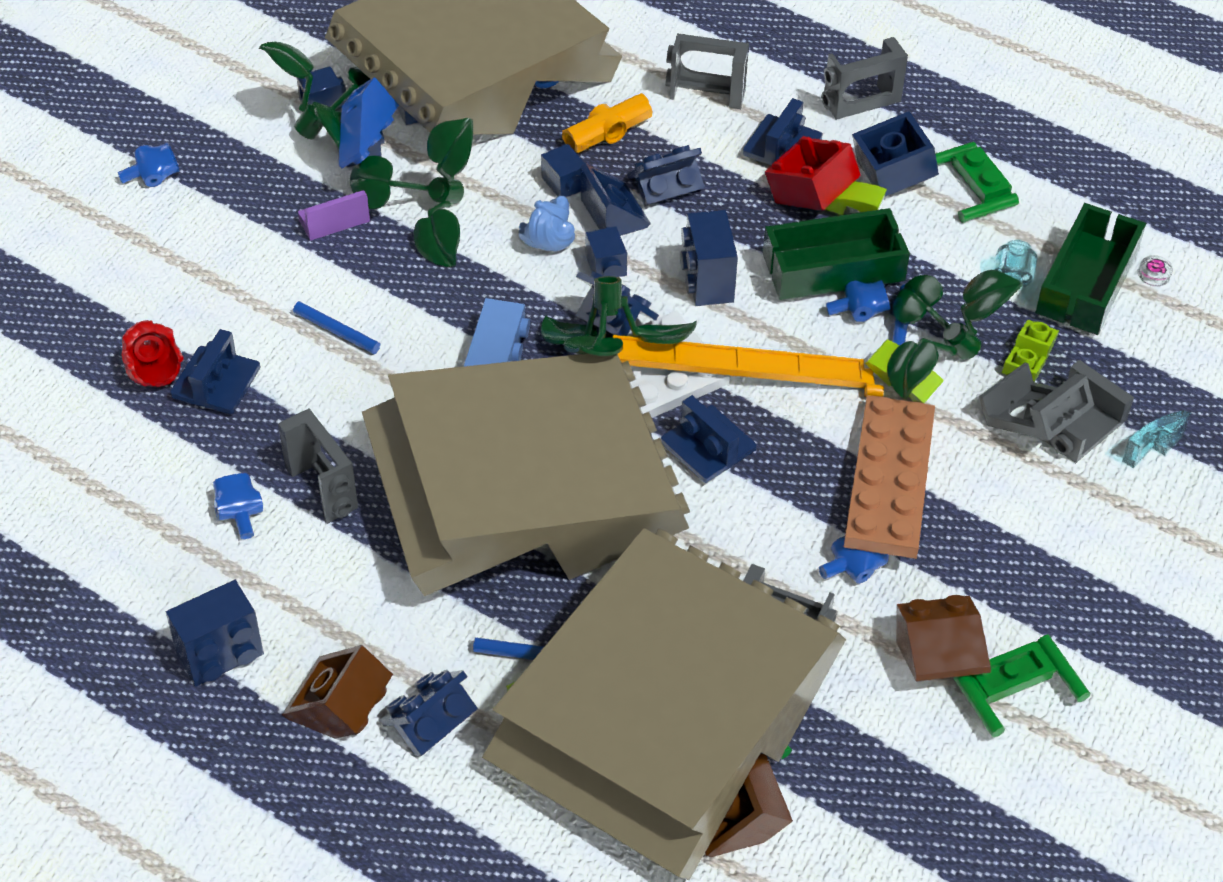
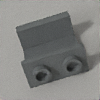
[1023,360,1134,463]

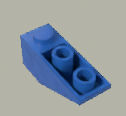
[339,77,399,169]

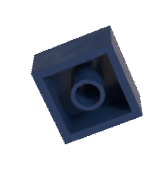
[852,111,939,197]
[680,210,738,306]
[165,579,264,687]

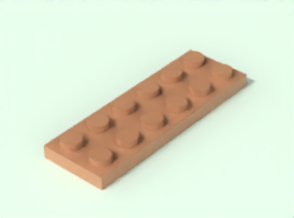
[844,395,935,559]

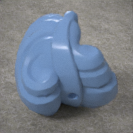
[518,196,575,251]

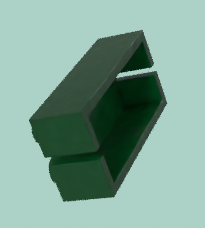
[1035,202,1147,335]
[763,208,910,300]

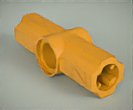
[562,93,652,153]

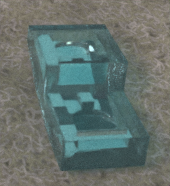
[1122,410,1190,468]

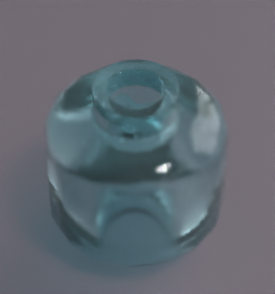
[992,240,1038,288]

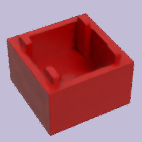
[764,136,861,211]

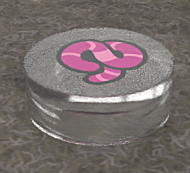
[1138,255,1173,286]

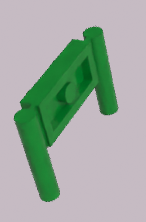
[935,142,1019,223]
[953,634,1091,738]

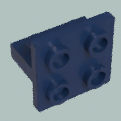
[743,98,823,165]
[627,145,705,207]
[575,271,659,336]
[170,329,261,414]
[661,395,757,483]
[379,669,478,757]

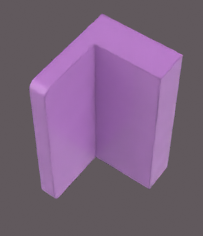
[298,191,370,241]

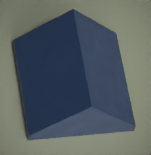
[581,163,651,236]

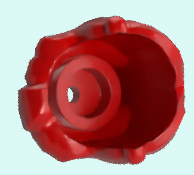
[122,320,184,387]

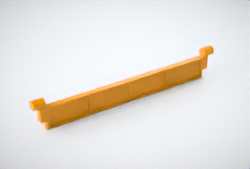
[612,335,884,397]

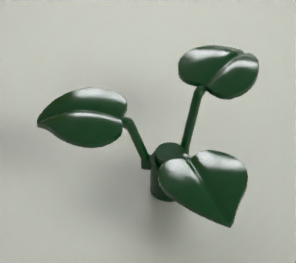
[258,41,370,148]
[350,118,473,267]
[887,270,1023,400]
[541,276,697,356]

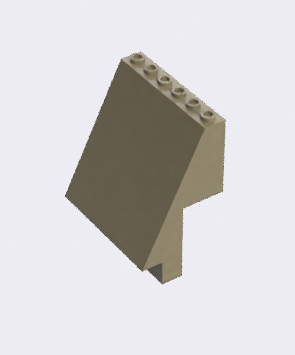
[325,0,622,135]
[362,354,690,596]
[482,528,846,880]

